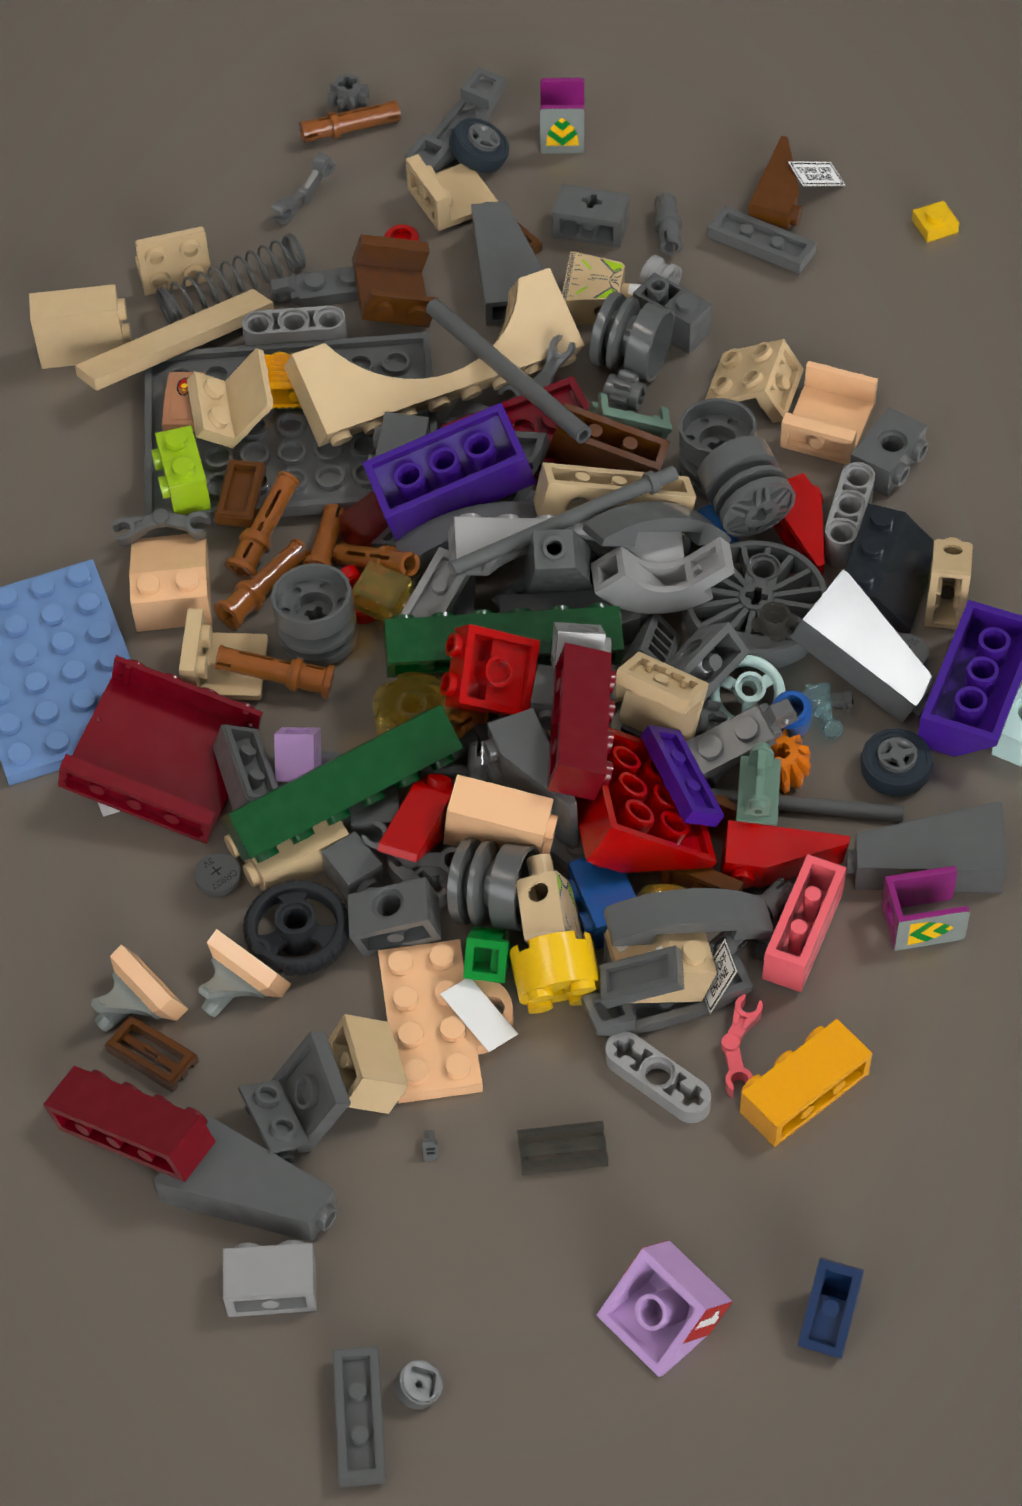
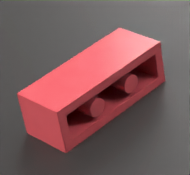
[762,854,847,992]

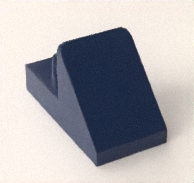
[797,1257,864,1359]

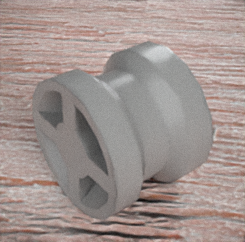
[639,255,682,285]

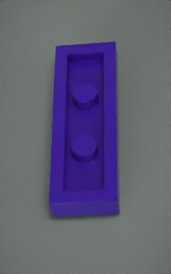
[641,725,725,827]

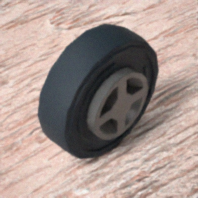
[449,118,509,173]
[860,728,933,796]

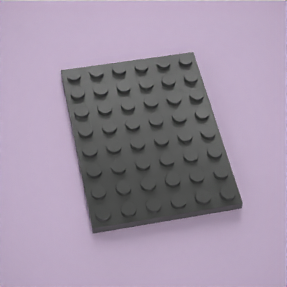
[144,332,437,523]

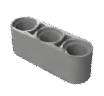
[242,306,347,345]
[824,462,875,568]

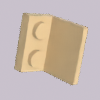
[406,154,498,231]
[135,227,213,295]
[705,339,804,423]
[187,348,273,449]
[179,608,269,700]
[615,652,709,742]

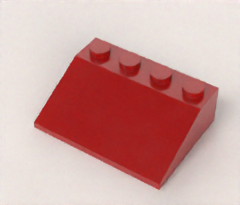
[574,727,717,873]

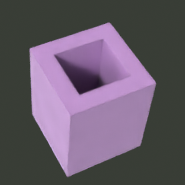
[274,727,322,782]

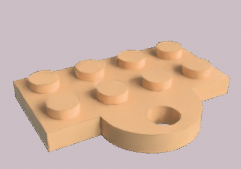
[378,939,514,1104]

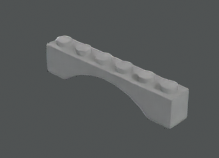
[448,513,684,576]

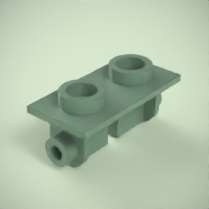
[736,742,781,826]

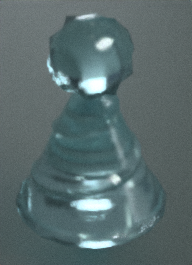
[802,682,844,739]

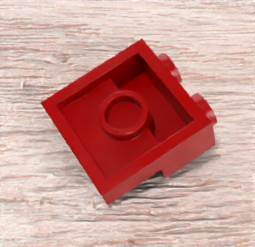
[440,624,540,716]

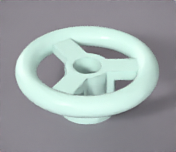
[708,655,786,720]

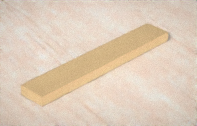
[75,289,274,391]

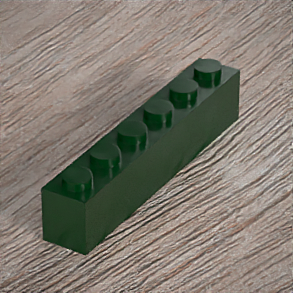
[383,603,624,678]
[221,705,463,863]

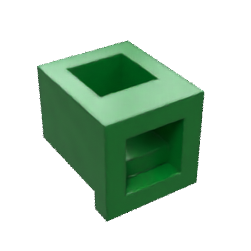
[463,926,512,983]

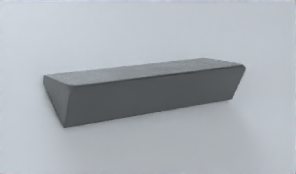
[213,725,278,810]

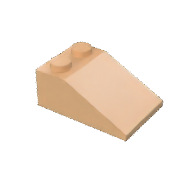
[129,532,212,632]

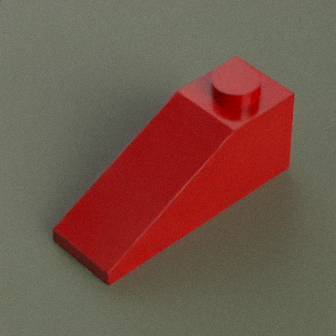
[773,473,825,577]
[377,773,455,862]
[720,820,850,888]

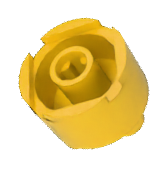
[509,931,600,1014]

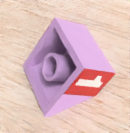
[596,1240,733,1377]

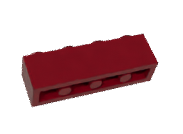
[547,642,617,801]
[43,1066,216,1182]

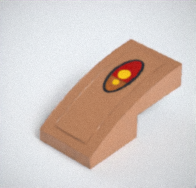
[162,372,206,431]

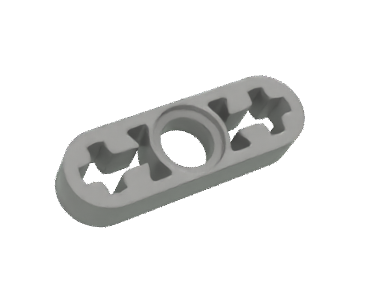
[605,1031,711,1123]

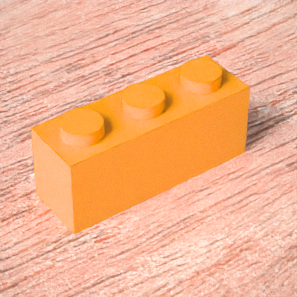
[740,1019,872,1147]

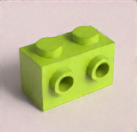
[151,425,211,515]

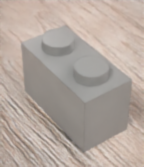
[223,1240,317,1317]

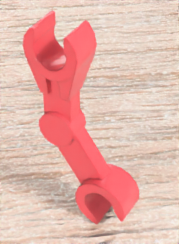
[721,994,763,1098]

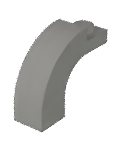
[591,537,735,614]

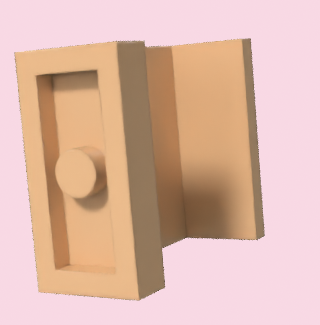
[780,361,878,465]

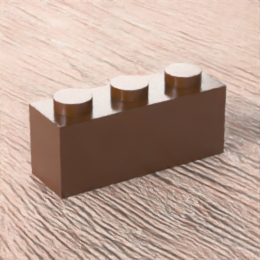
[546,403,670,473]

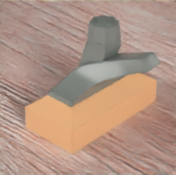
[198,929,291,1018]
[91,944,188,1032]

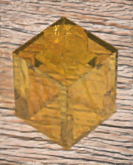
[352,561,413,622]

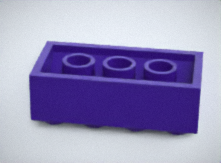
[362,402,536,541]
[918,600,1022,757]

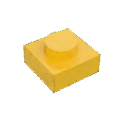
[911,200,959,242]

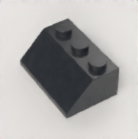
[845,503,934,634]

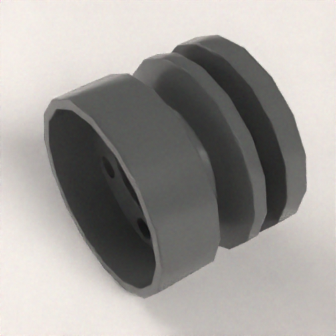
[589,291,675,382]
[679,398,757,496]
[697,435,796,537]
[271,563,359,667]
[447,838,540,932]

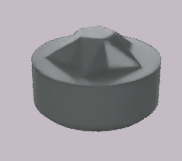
[395,1360,443,1410]

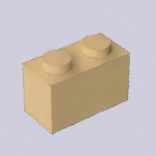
[328,1014,408,1114]

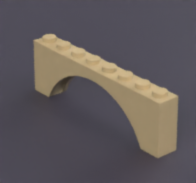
[284,268,585,447]

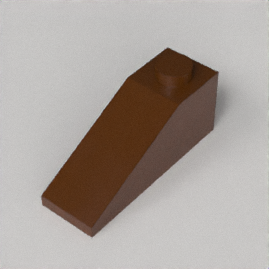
[748,136,803,232]

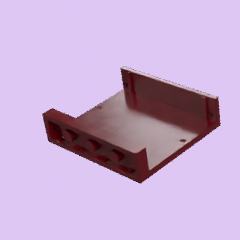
[58,655,263,844]

